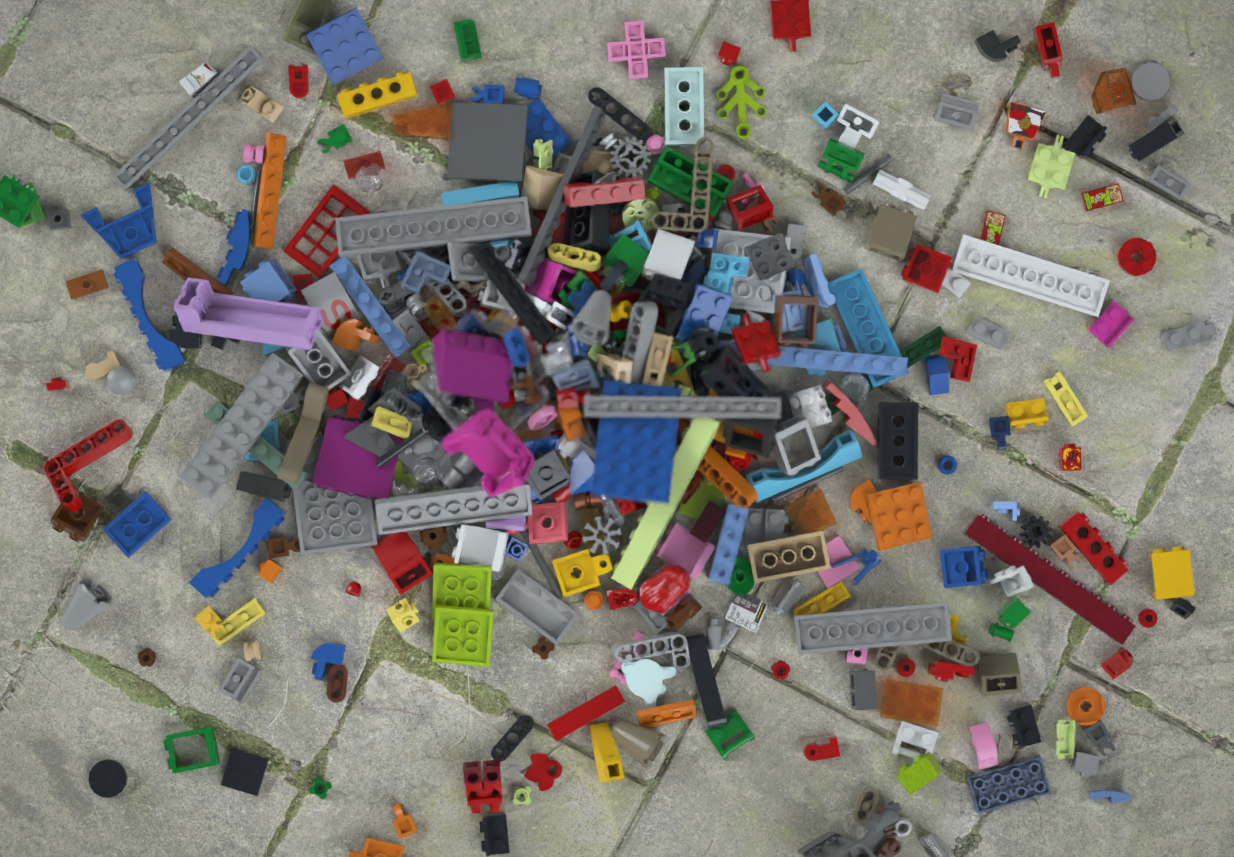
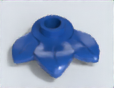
[569,282,597,318]

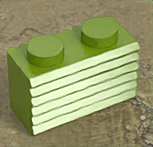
[896,752,943,795]

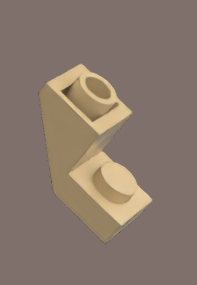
[239,85,284,123]

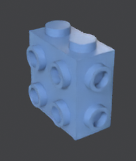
[240,258,297,303]

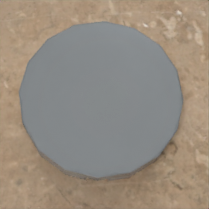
[1131,62,1170,101]

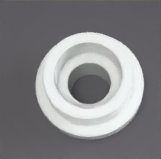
[893,817,912,837]

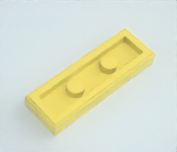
[209,598,266,646]

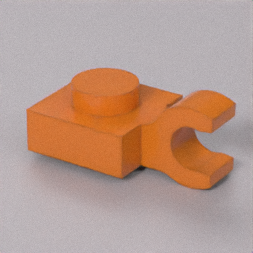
[392,802,418,839]

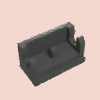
[849,670,877,710]

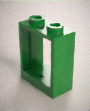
[164,726,221,774]

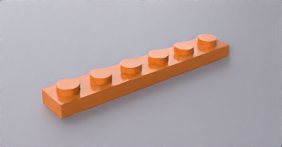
[253,133,287,250]

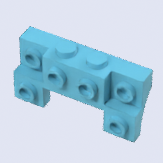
[703,253,750,334]

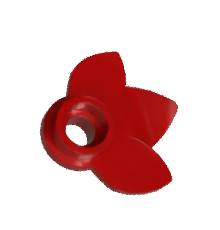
[525,753,562,791]

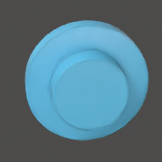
[237,165,256,184]

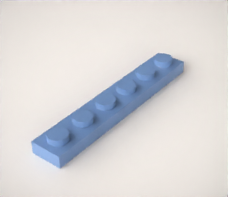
[329,257,411,358]

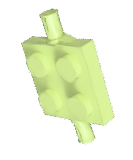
[1028,135,1075,199]

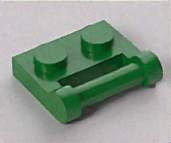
[704,710,756,760]

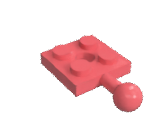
[504,502,568,544]

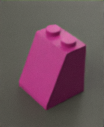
[524,259,588,310]

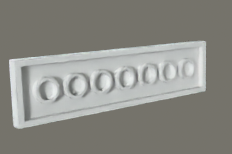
[952,234,1110,317]

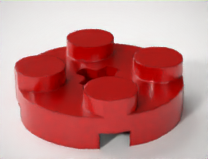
[1117,238,1156,276]

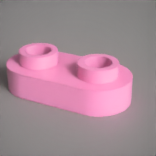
[527,404,557,430]

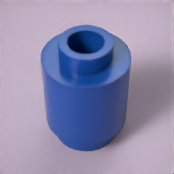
[514,77,543,99]

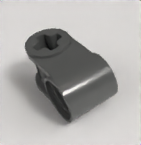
[379,280,416,314]

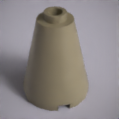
[610,720,666,768]

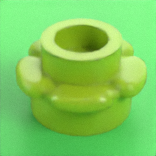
[645,187,662,202]

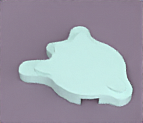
[621,658,676,708]

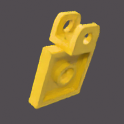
[552,548,613,597]

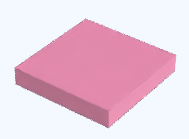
[817,536,860,588]

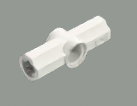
[872,170,931,210]

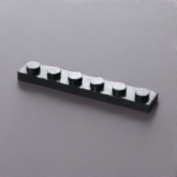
[471,243,556,345]

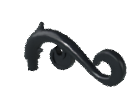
[691,358,709,397]

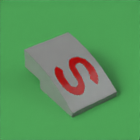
[301,272,363,341]

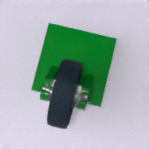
[600,234,649,292]

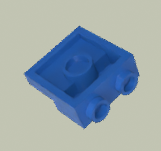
[940,545,988,588]

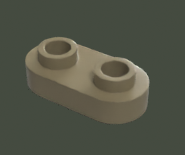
[853,787,880,824]

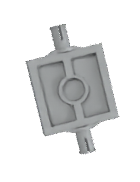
[356,251,401,289]

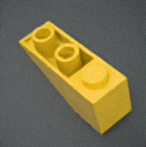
[589,722,625,783]

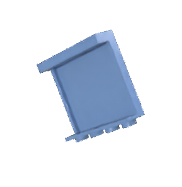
[708,504,748,585]

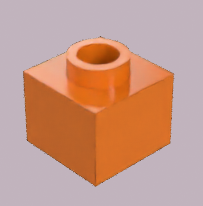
[258,559,283,583]

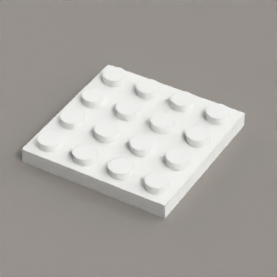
[709,228,791,314]

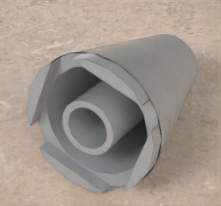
[570,290,612,345]
[61,578,112,631]

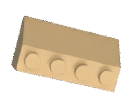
[747,531,831,583]

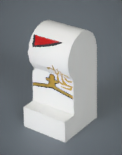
[179,61,218,97]

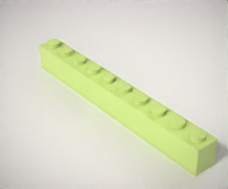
[612,418,722,589]

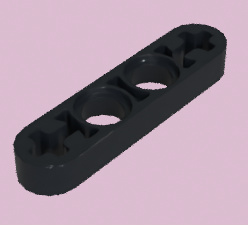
[588,87,650,141]

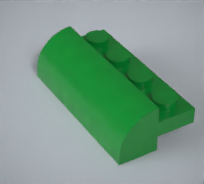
[647,146,734,218]

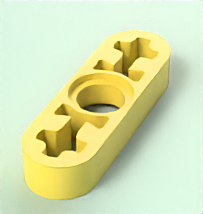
[548,243,601,271]

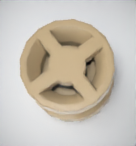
[243,641,262,661]

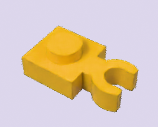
[195,605,227,640]

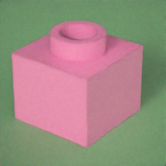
[846,648,868,664]

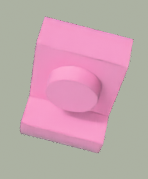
[969,722,998,770]

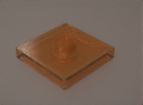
[786,489,838,535]

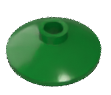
[725,557,755,595]

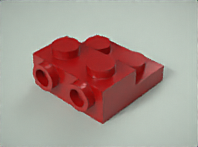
[901,244,953,294]
[928,659,975,682]

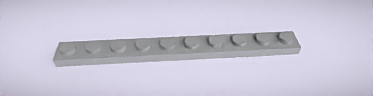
[112,45,264,191]
[584,396,781,419]

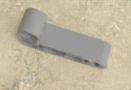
[610,632,690,670]

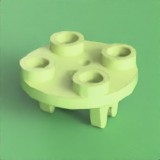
[622,197,660,234]

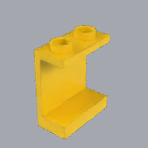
[1148,546,1195,600]

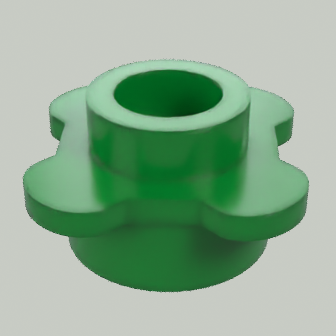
[309,777,332,799]

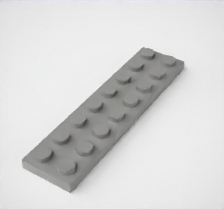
[179,353,304,500]
[375,480,532,535]
[794,602,952,654]

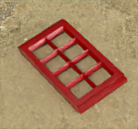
[283,184,370,279]

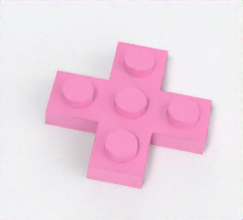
[607,20,666,80]

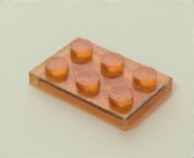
[880,679,944,726]

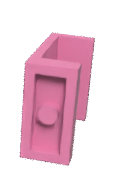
[655,523,716,579]

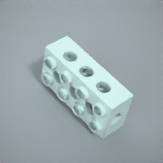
[664,67,704,147]

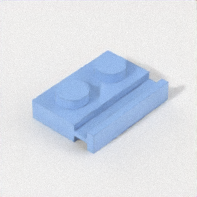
[772,289,806,333]

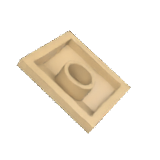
[521,165,564,209]

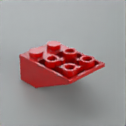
[371,531,433,595]

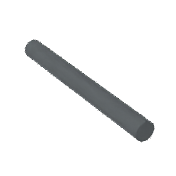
[772,466,845,503]
[522,529,564,599]

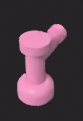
[737,172,765,207]

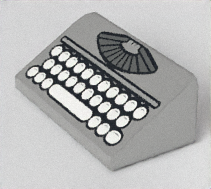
[918,832,949,857]

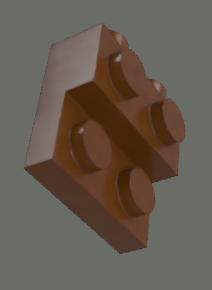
[51,492,104,542]

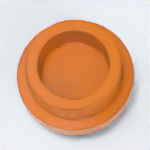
[584,591,604,610]

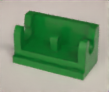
[453,19,482,62]

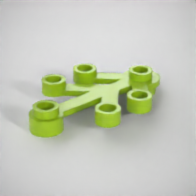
[716,65,767,139]

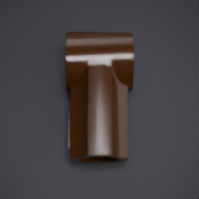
[665,593,702,631]

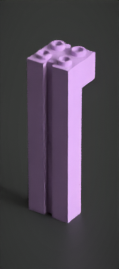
[174,278,324,350]

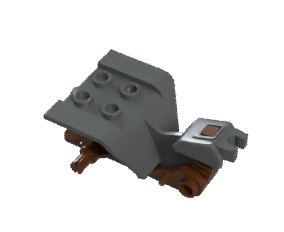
[797,800,901,857]

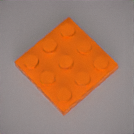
[866,481,932,551]

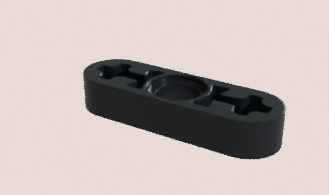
[491,715,534,762]

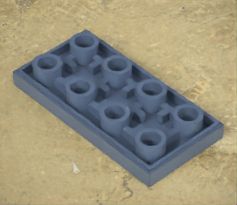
[966,756,1051,814]

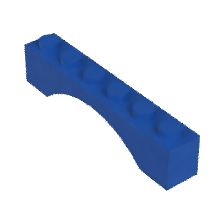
[113,257,187,372]
[189,498,286,598]

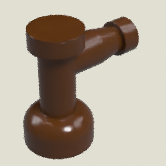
[510,375,540,404]

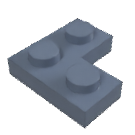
[401,251,451,295]

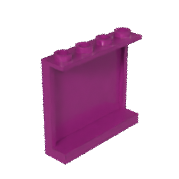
[312,416,404,500]

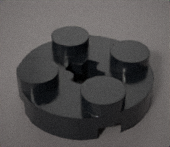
[422,405,459,442]

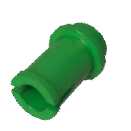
[988,622,1014,642]

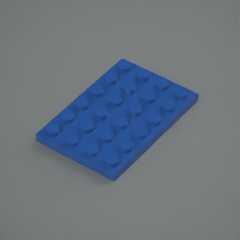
[591,380,682,504]

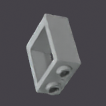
[773,414,821,476]

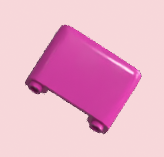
[441,409,534,498]

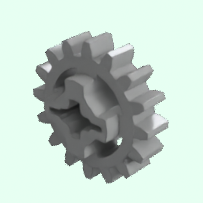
[609,136,651,178]

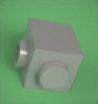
[1071,751,1102,778]

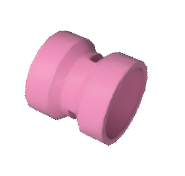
[243,143,265,164]

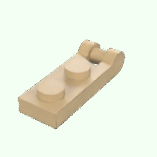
[642,333,673,387]

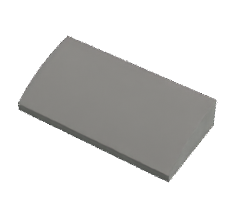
[494,569,580,646]

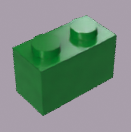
[997,597,1031,628]

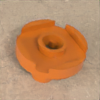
[1066,687,1106,726]

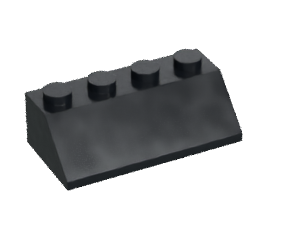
[565,170,610,252]

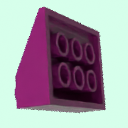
[432,329,513,403]

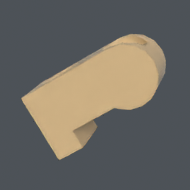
[85,350,122,380]

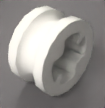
[599,133,618,151]

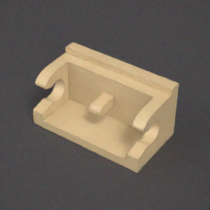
[597,353,633,383]

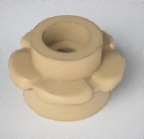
[403,362,422,380]

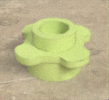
[512,786,532,805]

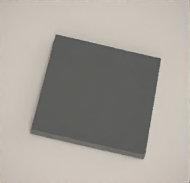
[447,102,529,182]

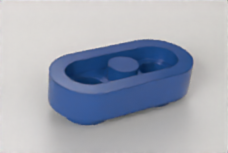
[504,329,529,367]

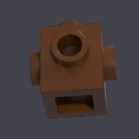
[420,526,447,549]

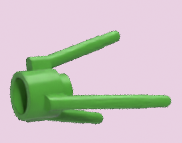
[670,341,697,378]

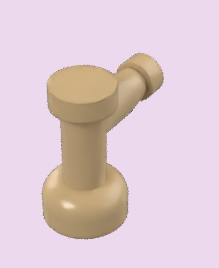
[409,364,436,392]

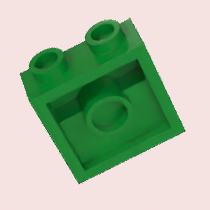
[0,174,40,229]

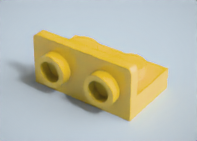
[1005,398,1049,429]

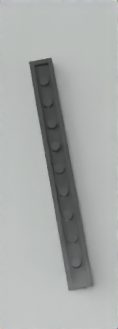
[518,106,606,287]

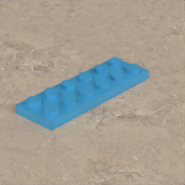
[828,268,909,388]

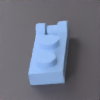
[802,254,835,309]

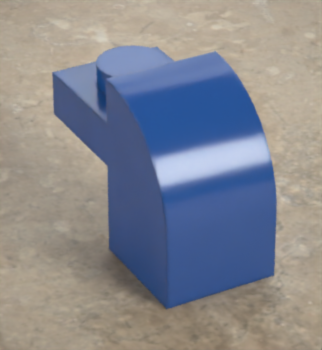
[310,643,346,681]

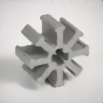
[583,516,621,555]

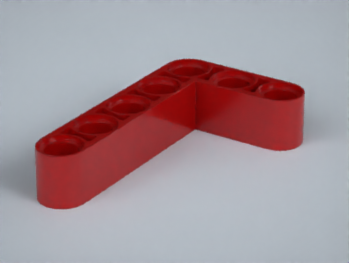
[44,419,133,512]

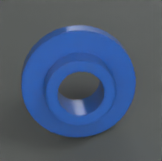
[938,455,957,475]

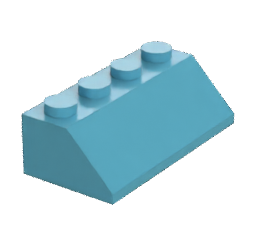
[441,181,520,206]

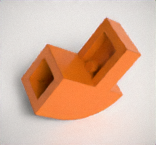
[332,319,380,352]
[550,402,586,442]
[849,479,877,524]

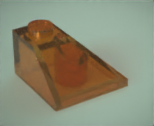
[1091,68,1136,114]

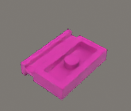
[1087,301,1135,348]

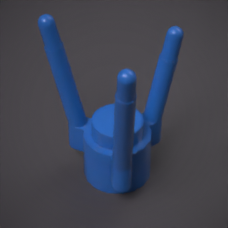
[785,269,821,309]
[831,549,881,585]

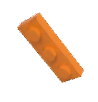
[637,699,697,728]

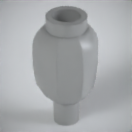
[403,434,438,455]

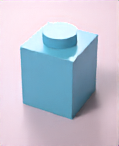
[811,101,839,130]

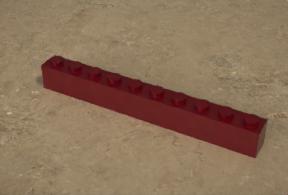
[963,514,1136,645]

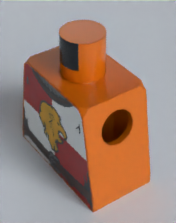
[1005,102,1046,150]

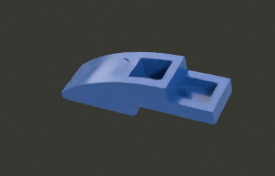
[217,209,251,286]

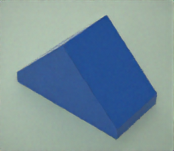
[925,355,949,395]

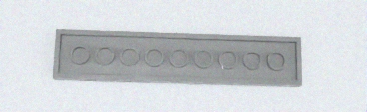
[335,197,532,257]

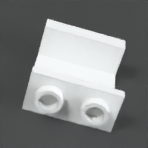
[642,229,695,281]
[452,524,509,572]

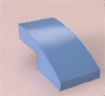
[1088,790,1132,804]

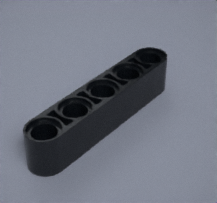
[686,633,727,729]

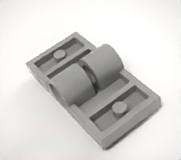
[419,441,484,490]

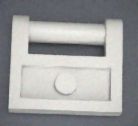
[891,721,939,759]

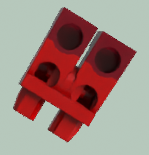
[463,759,503,814]

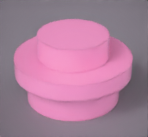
[646,135,665,154]

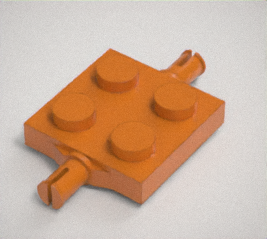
[348,837,405,857]

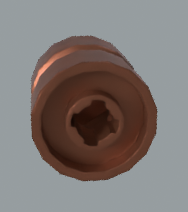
[573,490,603,511]

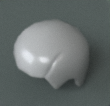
[107,366,136,395]

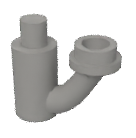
[707,619,741,650]

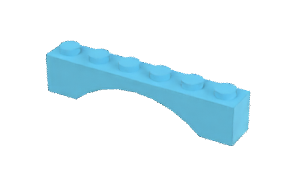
[746,429,863,502]

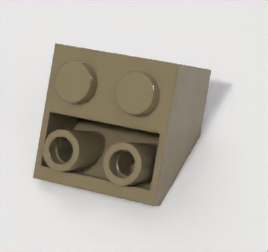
[978,653,1022,696]

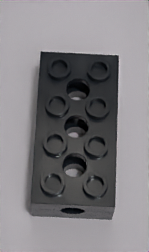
[700,344,776,430]
[877,402,918,480]

